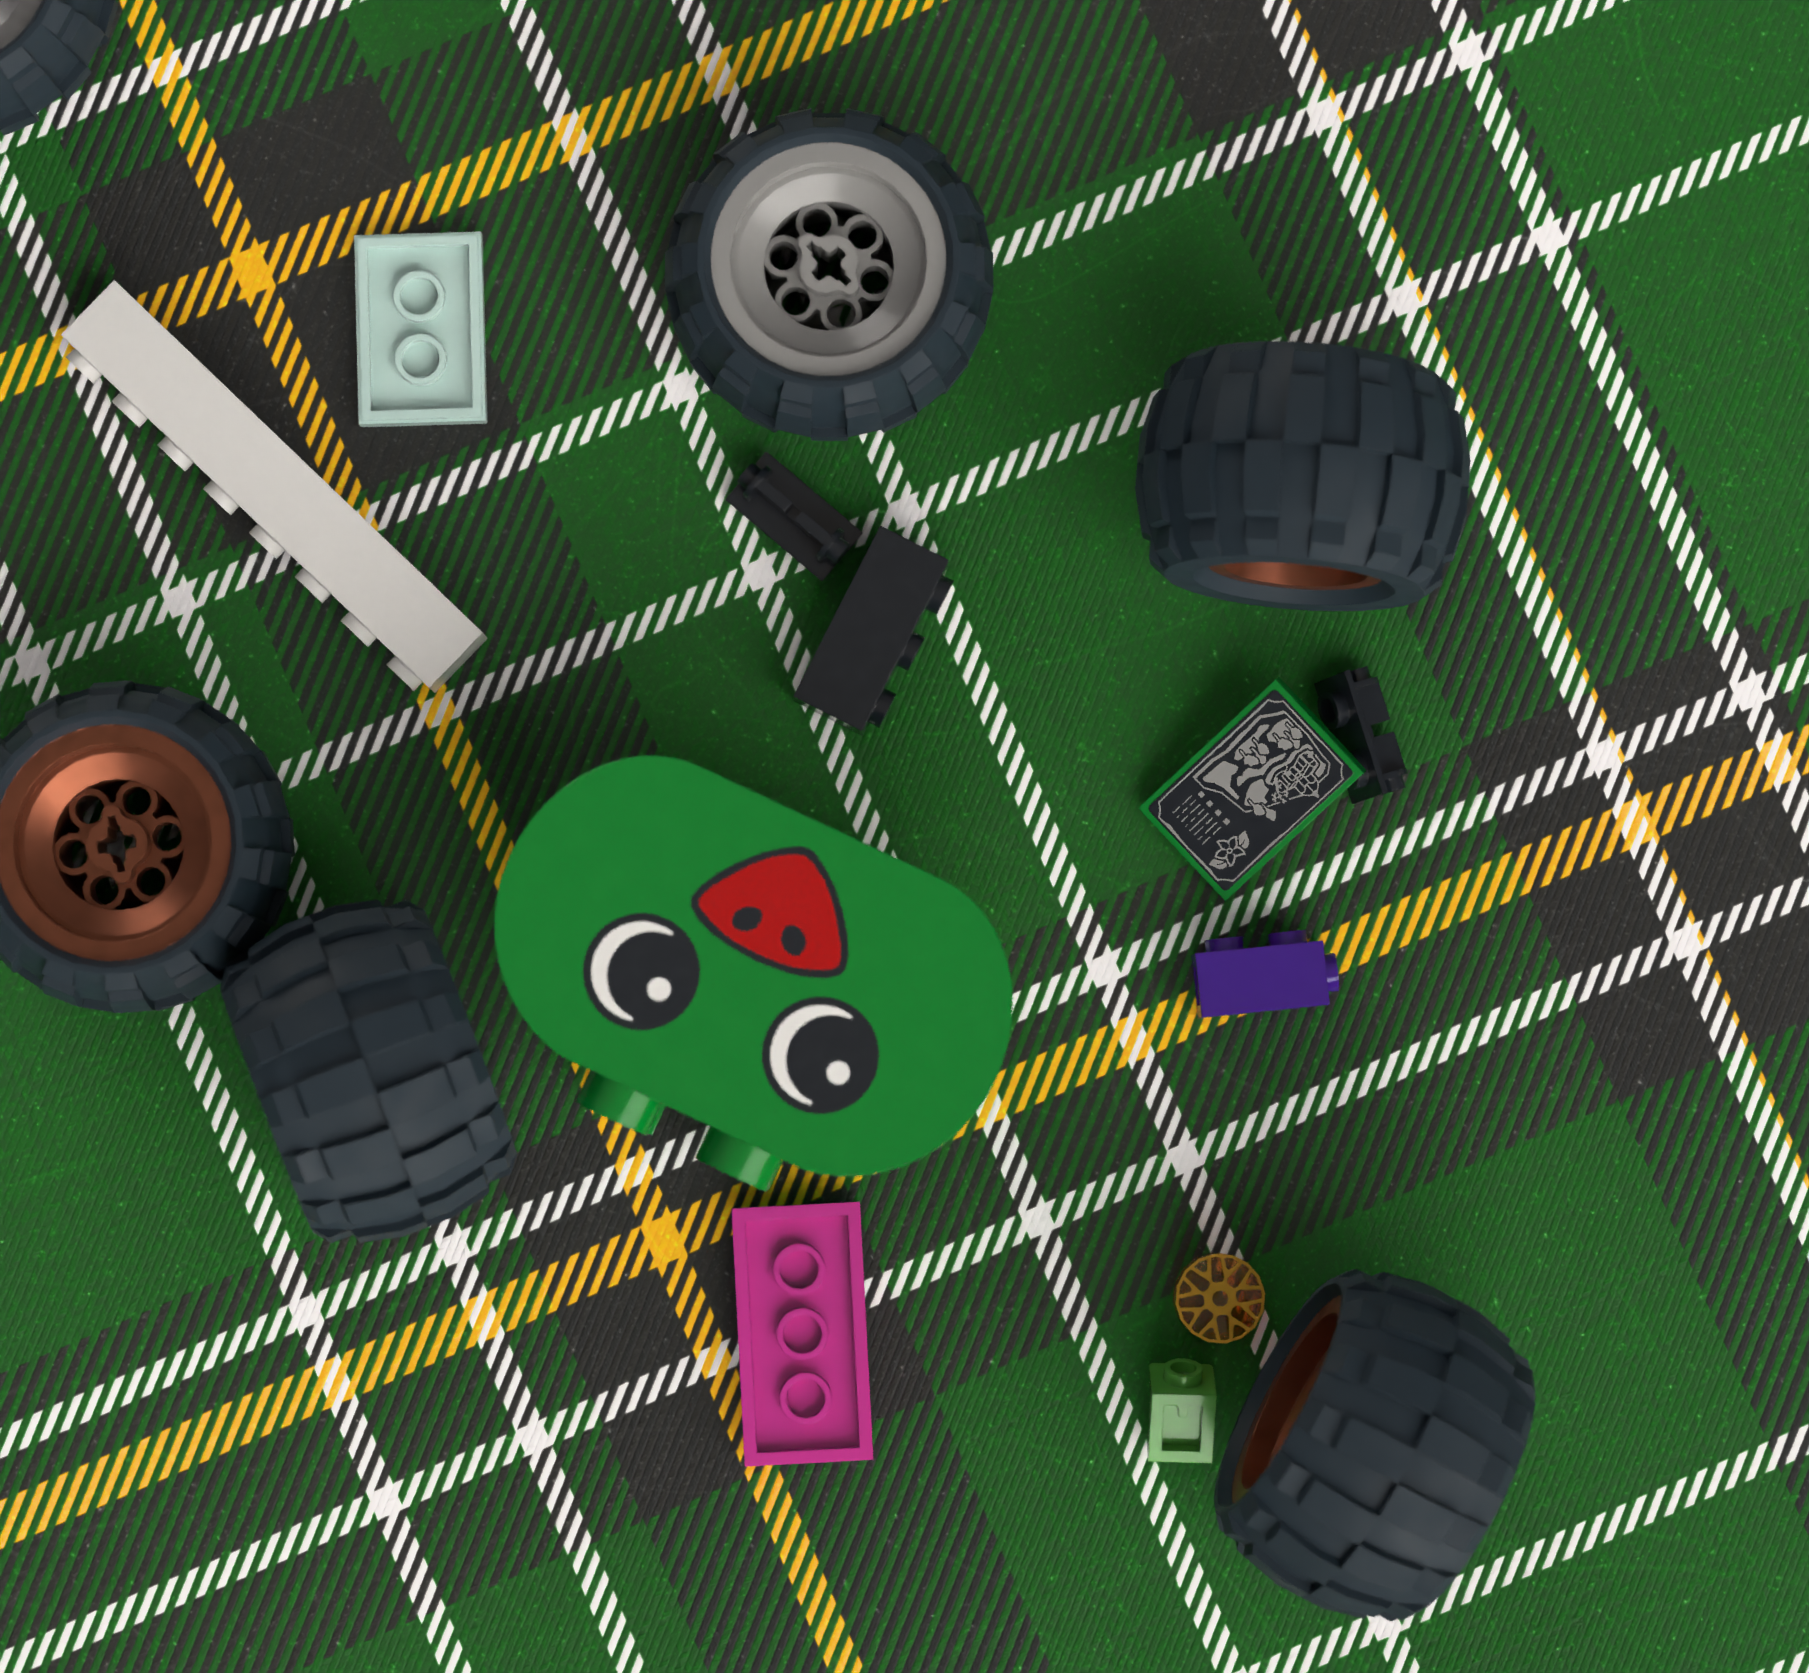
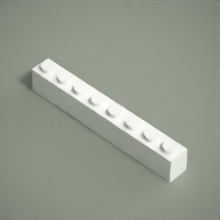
[61,280,488,693]

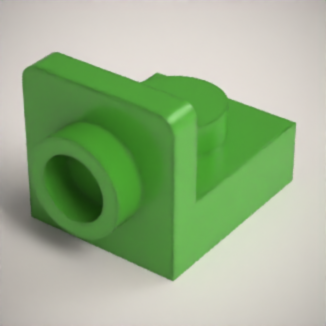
[1147,1358,1217,1463]

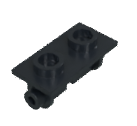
[725,451,863,581]
[1314,666,1408,804]

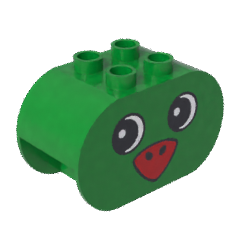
[494,755,1013,1192]

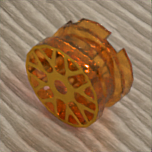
[1172,1252,1265,1344]

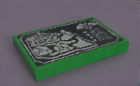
[1139,677,1366,901]

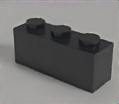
[793,526,954,736]

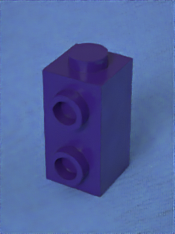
[1191,930,1339,1019]

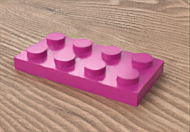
[732,1201,873,1467]

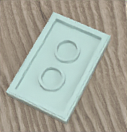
[354,232,488,427]

